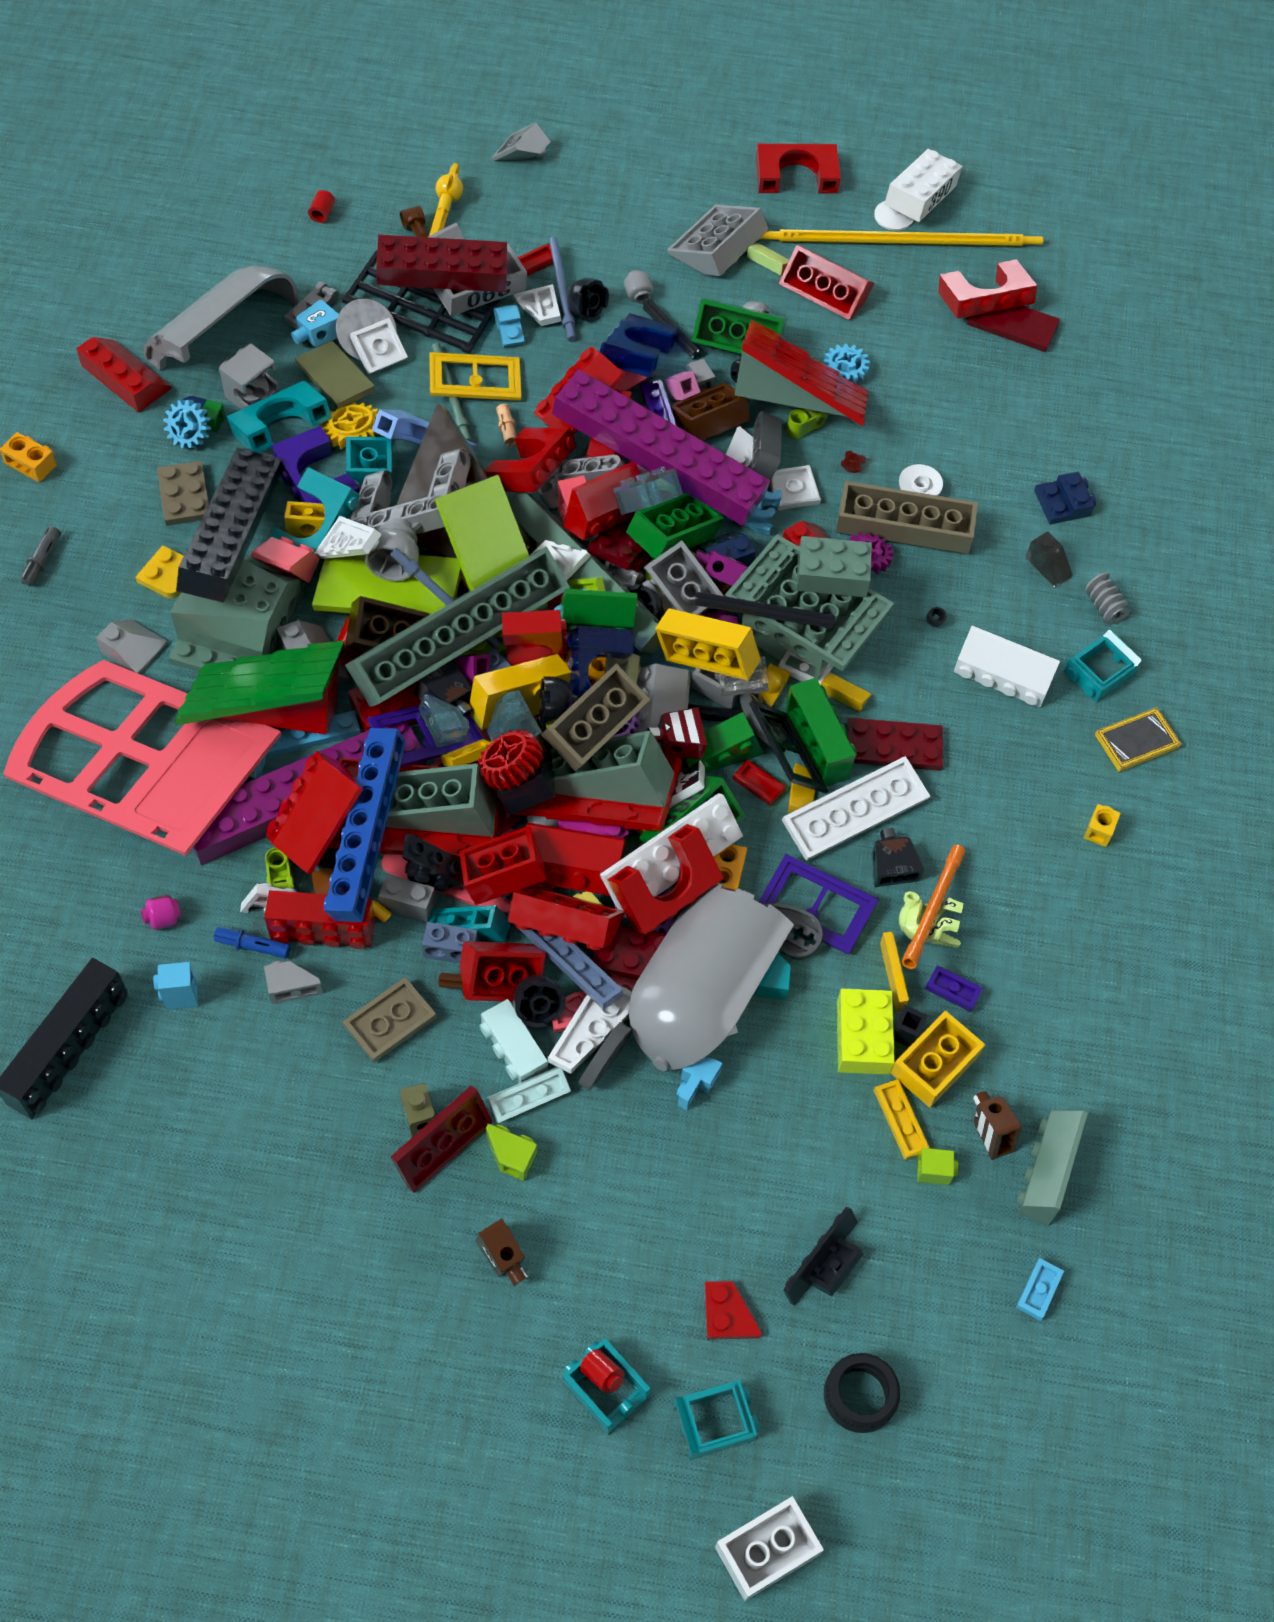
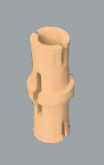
[496,404,517,447]

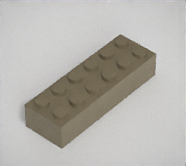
[836,481,978,554]

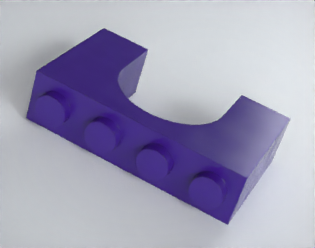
[272,426,360,504]

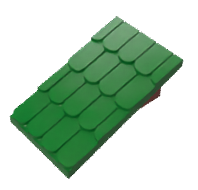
[175,641,344,735]

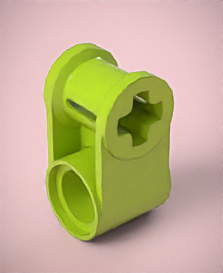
[786,408,828,439]
[265,847,295,889]

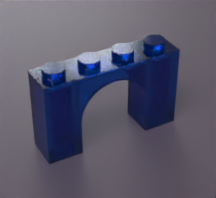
[600,313,678,377]
[568,625,634,700]

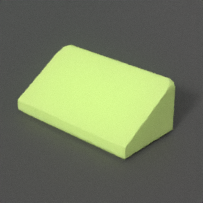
[747,243,789,275]

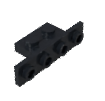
[402,833,465,892]
[783,1207,864,1306]

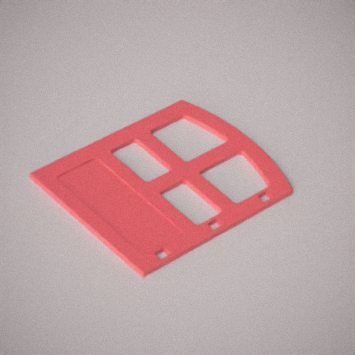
[4,660,281,856]

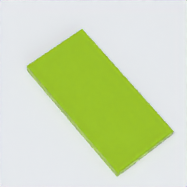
[434,475,549,611]
[312,554,462,614]

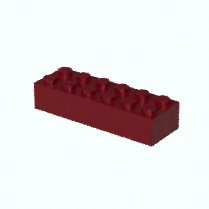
[376,234,507,292]

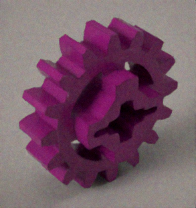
[848,532,894,574]

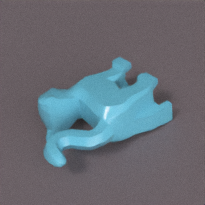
[721,490,782,535]

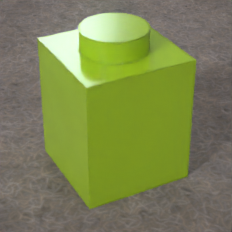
[917,1148,958,1185]

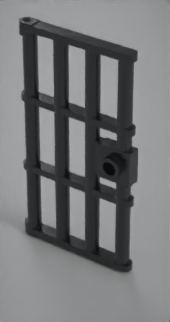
[342,250,501,354]

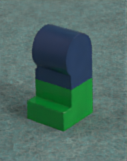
[183,396,226,433]

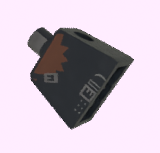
[413,660,473,719]
[872,828,924,887]

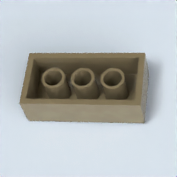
[541,663,651,771]

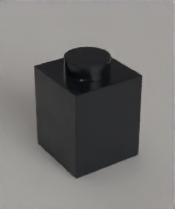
[893,1005,928,1047]

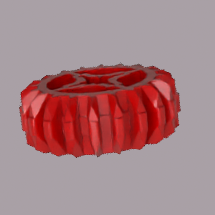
[477,728,543,791]

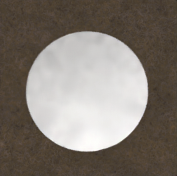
[336,299,397,360]

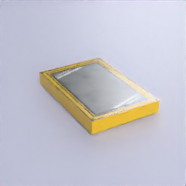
[1095,707,1181,772]

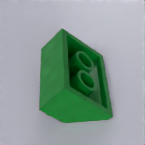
[560,589,637,636]

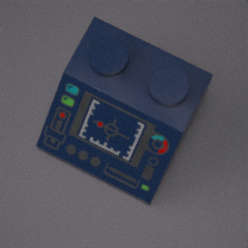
[694,531,756,580]

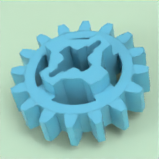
[823,344,870,384]
[163,400,211,448]

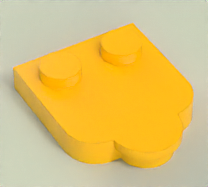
[135,545,184,598]

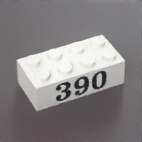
[884,149,962,222]

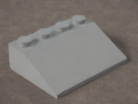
[667,204,768,276]

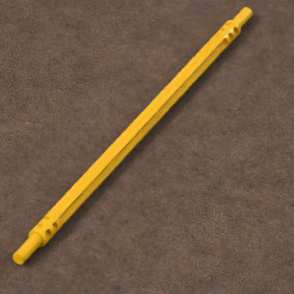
[760,229,1043,247]

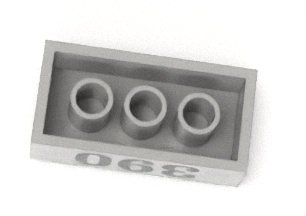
[433,243,527,316]

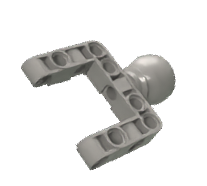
[350,448,471,581]

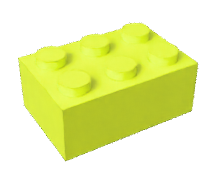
[837,989,894,1075]

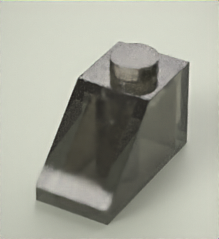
[1025,531,1073,587]

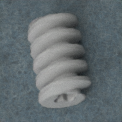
[1085,572,1131,624]

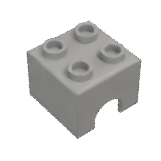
[219,344,279,409]

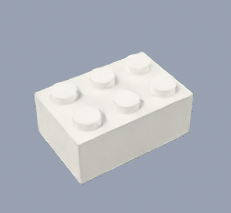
[715,1496,824,1601]

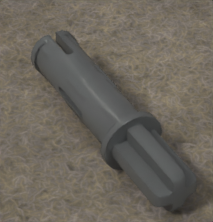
[21,526,61,586]

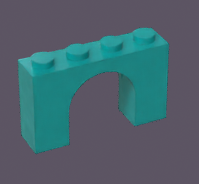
[226,381,332,453]
[269,467,361,576]

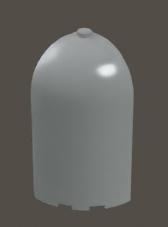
[143,265,299,371]
[629,884,794,1072]

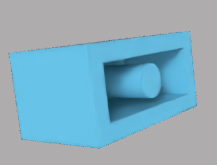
[153,962,198,1010]

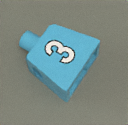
[291,299,339,347]

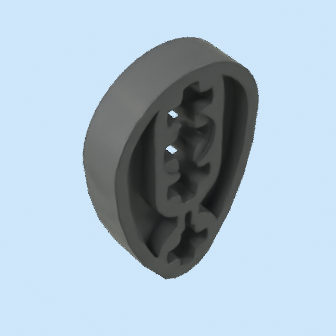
[740,686,787,746]
[763,903,823,960]
[578,1022,632,1091]

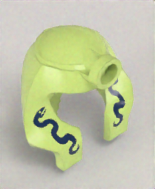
[899,892,964,948]

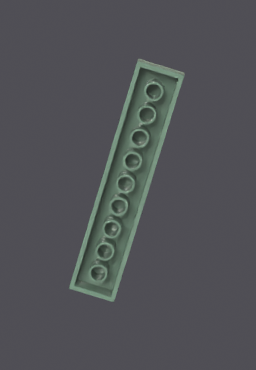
[345,547,570,707]

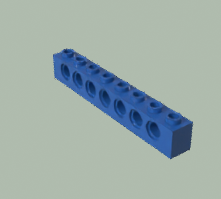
[324,728,406,922]

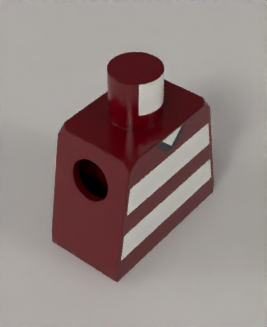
[647,708,707,759]

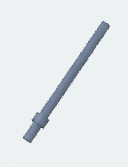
[549,237,576,342]
[390,547,502,649]

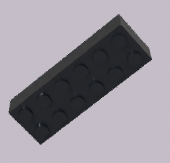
[0,957,128,1120]

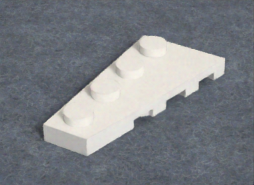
[314,516,382,559]

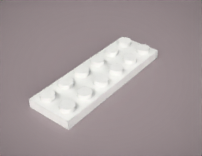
[782,756,930,861]
[600,793,743,918]

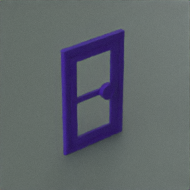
[367,704,483,767]
[759,854,879,955]

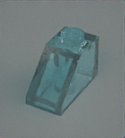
[419,694,469,748]

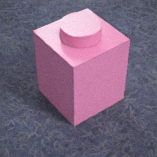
[665,371,700,400]

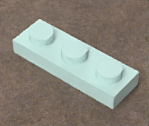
[487,1067,571,1123]

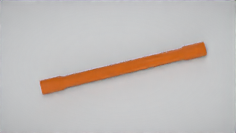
[902,845,966,969]

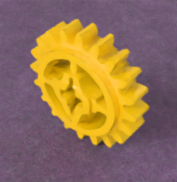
[321,402,380,449]

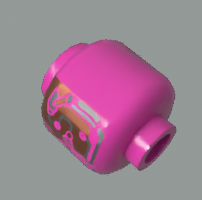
[141,895,181,930]

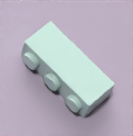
[479,999,548,1083]

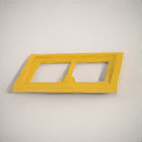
[429,352,521,401]

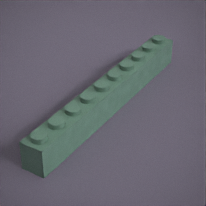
[509,492,661,654]

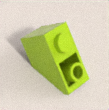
[486,1124,537,1181]

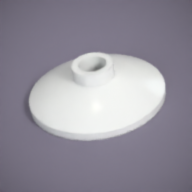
[874,201,914,231]
[899,464,943,496]

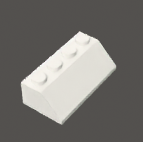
[954,626,1060,707]

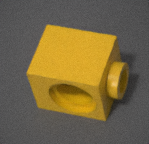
[1083,804,1121,847]

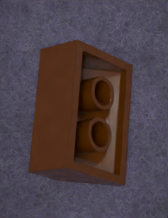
[670,382,750,441]

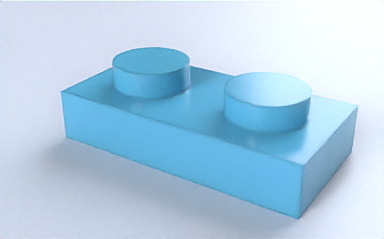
[1016,1258,1064,1321]

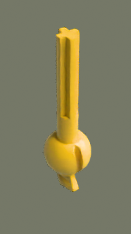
[429,163,463,236]

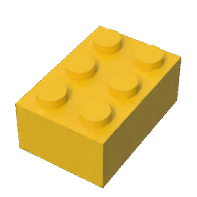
[890,1010,985,1108]

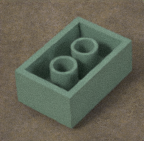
[796,536,872,597]

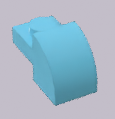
[494,305,525,348]
[676,1057,722,1110]

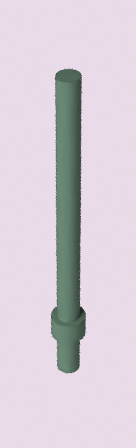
[432,343,472,442]

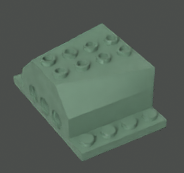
[725,534,894,680]
[168,555,312,672]

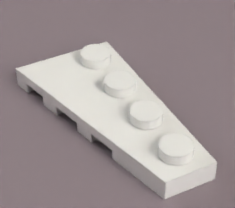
[548,984,632,1074]

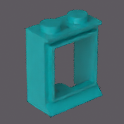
[1064,629,1142,702]
[563,1338,651,1435]
[673,1379,760,1460]

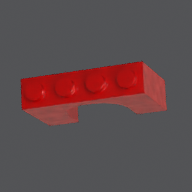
[756,143,841,194]
[938,259,1037,319]
[485,428,575,492]
[502,610,568,666]
[607,824,724,935]

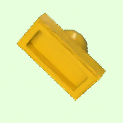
[755,664,791,708]

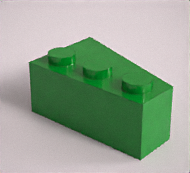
[685,712,764,774]

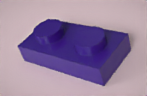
[925,965,983,1012]

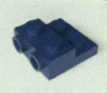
[1034,471,1096,525]

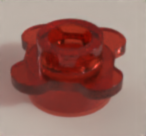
[841,451,866,473]

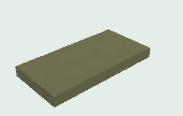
[295,341,376,409]

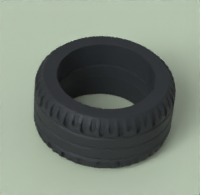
[824,1353,900,1433]

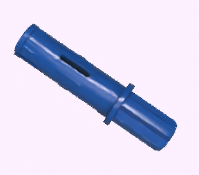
[214,927,291,959]

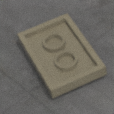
[157,461,209,526]
[342,977,437,1063]

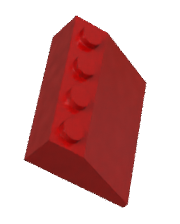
[266,751,363,875]

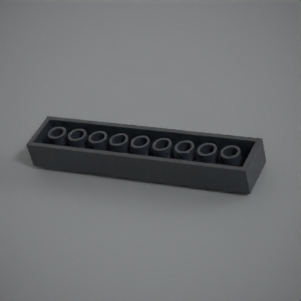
[176,448,281,603]

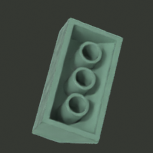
[1016,1111,1088,1225]

